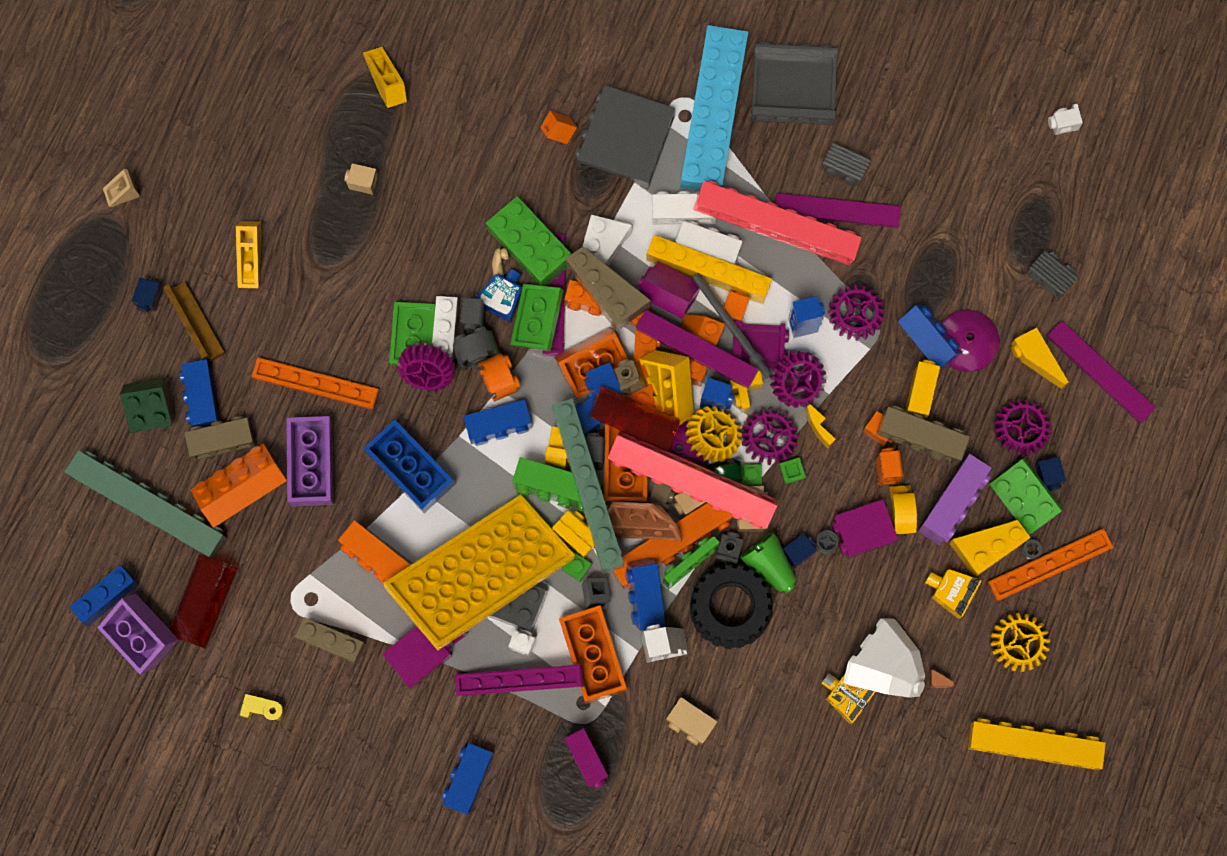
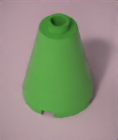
[740,532,797,593]

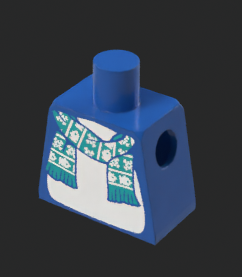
[476,269,522,323]

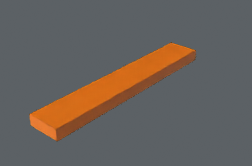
[251,357,380,410]
[987,528,1114,602]

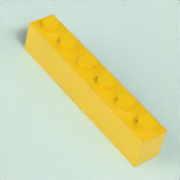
[646,235,772,304]
[968,718,1106,770]

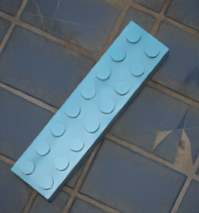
[680,25,748,191]

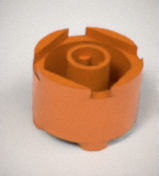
[477,353,520,402]

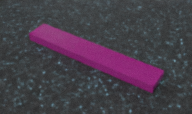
[775,193,901,228]
[543,234,566,356]
[635,310,759,389]
[1047,321,1156,424]
[455,664,584,696]

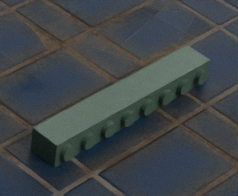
[552,399,624,574]
[65,450,226,560]

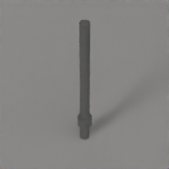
[692,273,772,379]

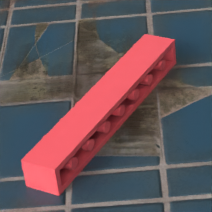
[693,181,862,266]
[607,431,778,529]

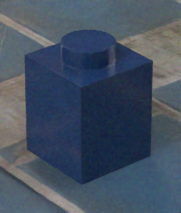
[132,278,164,313]
[1035,457,1066,492]
[783,534,817,569]

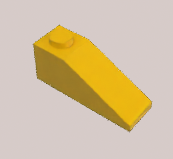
[363,47,407,108]
[236,221,262,288]
[1011,328,1069,389]

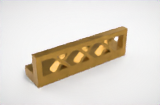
[163,282,225,363]

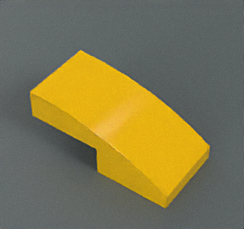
[805,404,835,449]

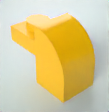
[729,365,763,413]
[545,426,570,471]
[889,485,917,534]

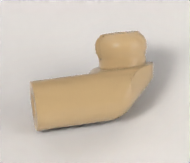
[492,248,509,277]

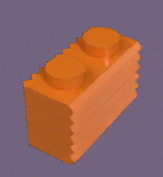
[875,448,903,486]

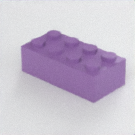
[287,416,334,507]
[918,454,992,546]

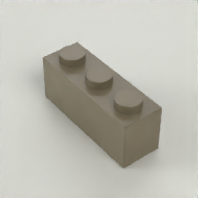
[184,416,256,461]
[295,617,366,665]

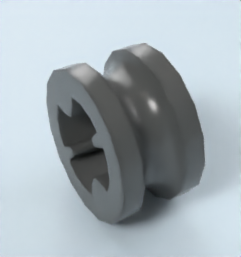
[1021,539,1043,560]

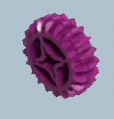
[828,284,885,341]
[398,342,455,393]
[770,350,827,408]
[994,399,1052,456]
[741,408,799,465]

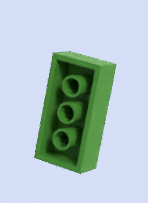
[486,196,571,286]
[512,457,603,514]

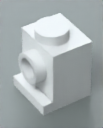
[1048,104,1083,135]
[508,629,537,657]

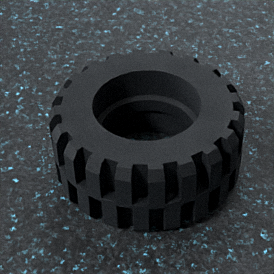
[690,563,773,649]

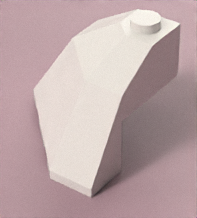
[843,618,925,698]

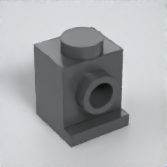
[715,532,743,566]
[582,575,611,610]

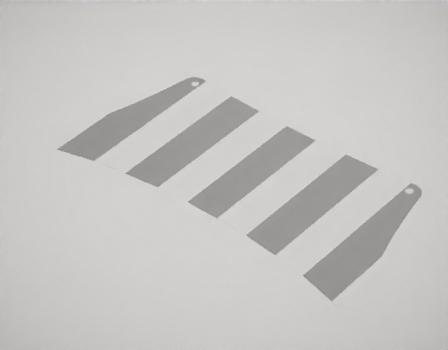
[290,97,880,724]

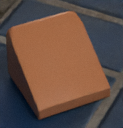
[929,669,954,688]

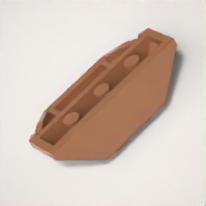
[607,502,683,541]

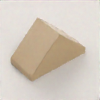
[103,169,140,207]

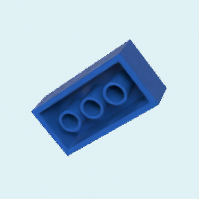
[363,419,455,513]

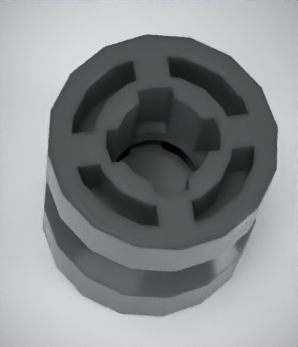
[815,530,838,555]

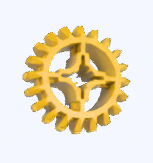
[685,406,742,463]
[990,613,1050,672]

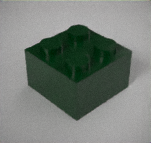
[120,378,175,433]

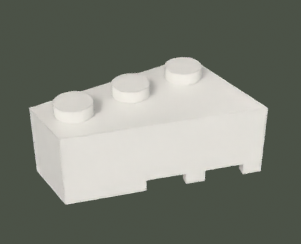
[575,215,632,281]
[641,624,689,663]

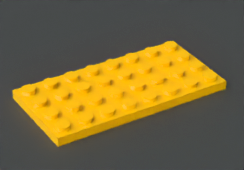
[383,494,575,650]

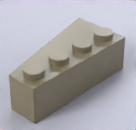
[566,247,651,332]
[877,406,969,468]

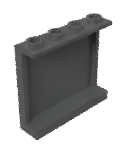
[751,42,838,126]
[575,85,675,189]

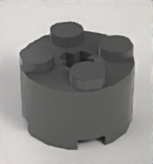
[452,327,500,371]

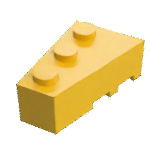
[639,350,694,425]
[949,520,1031,578]

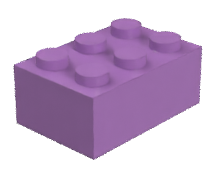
[97,593,178,675]

